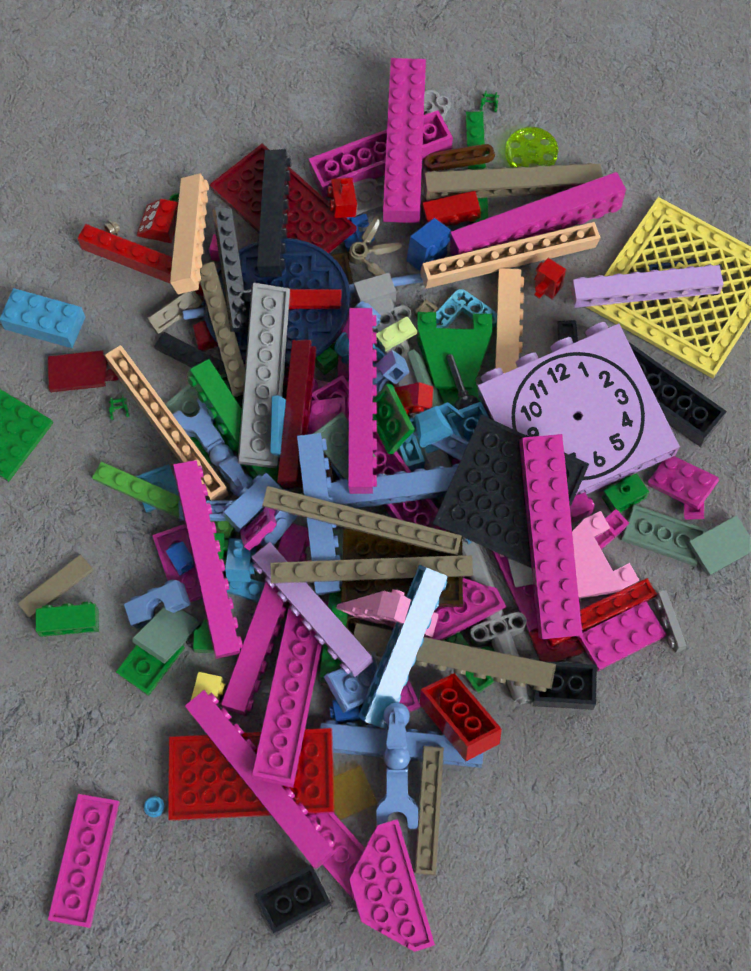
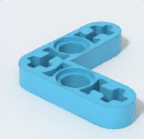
[436,289,497,328]

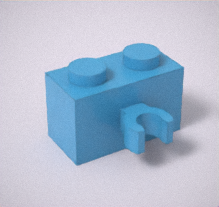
[225,538,257,582]

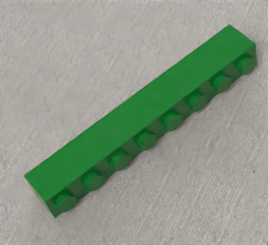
[187,359,290,490]

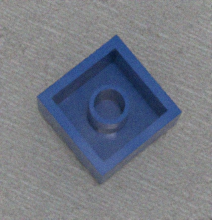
[406,218,451,271]

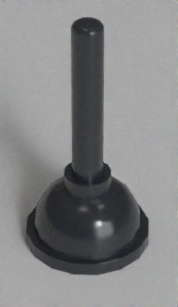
[446,354,479,410]

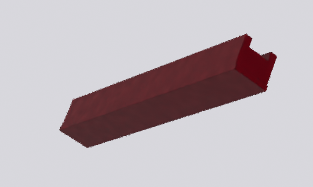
[278,340,316,489]

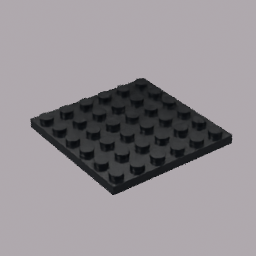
[432,415,589,568]

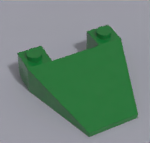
[416,312,492,389]

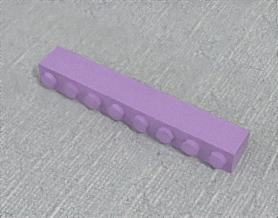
[571,265,724,308]
[252,542,373,677]

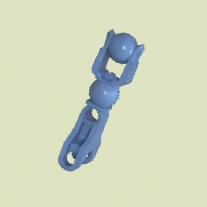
[172,398,253,496]
[376,703,418,829]

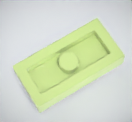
[376,316,417,352]

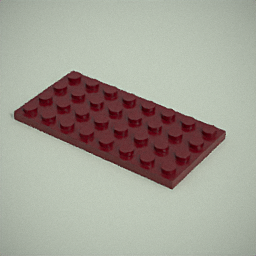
[209,143,357,253]

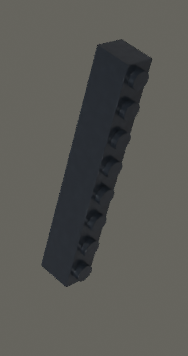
[257,149,291,278]

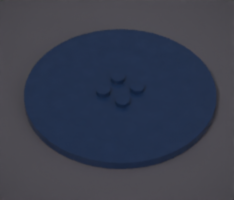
[204,238,351,368]

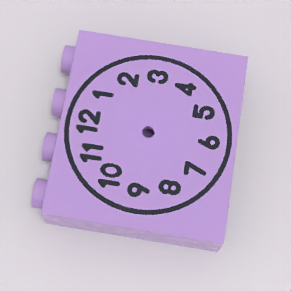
[478,322,680,496]

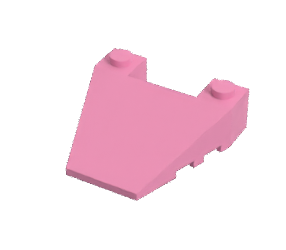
[572,511,639,599]
[336,590,439,638]

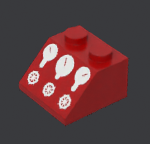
[137,199,178,243]

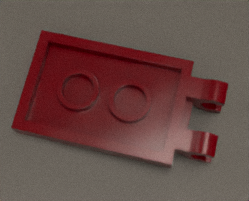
[48,350,119,393]

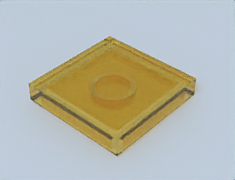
[334,765,377,820]

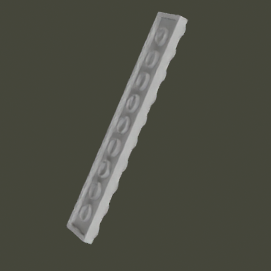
[238,283,290,469]

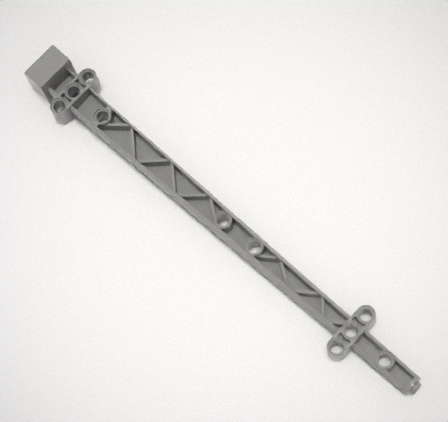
[354,273,533,705]

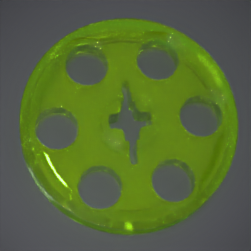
[505,127,558,168]

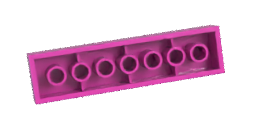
[309,110,453,198]

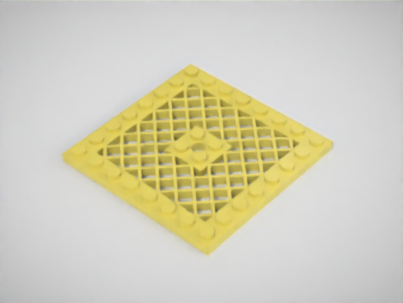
[586,197,751,378]

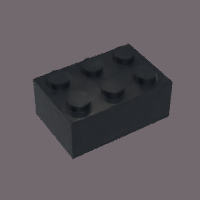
[533,661,597,710]
[255,865,332,936]

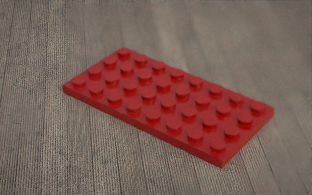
[168,728,335,821]

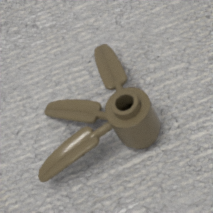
[348,216,402,276]

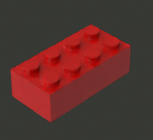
[420,673,502,761]

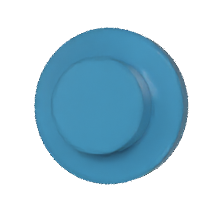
[144,796,165,818]

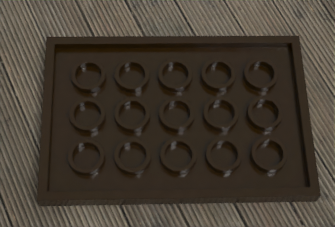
[341,529,463,607]

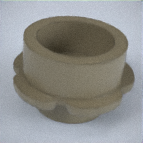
[104,220,120,236]

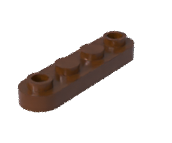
[425,144,495,171]

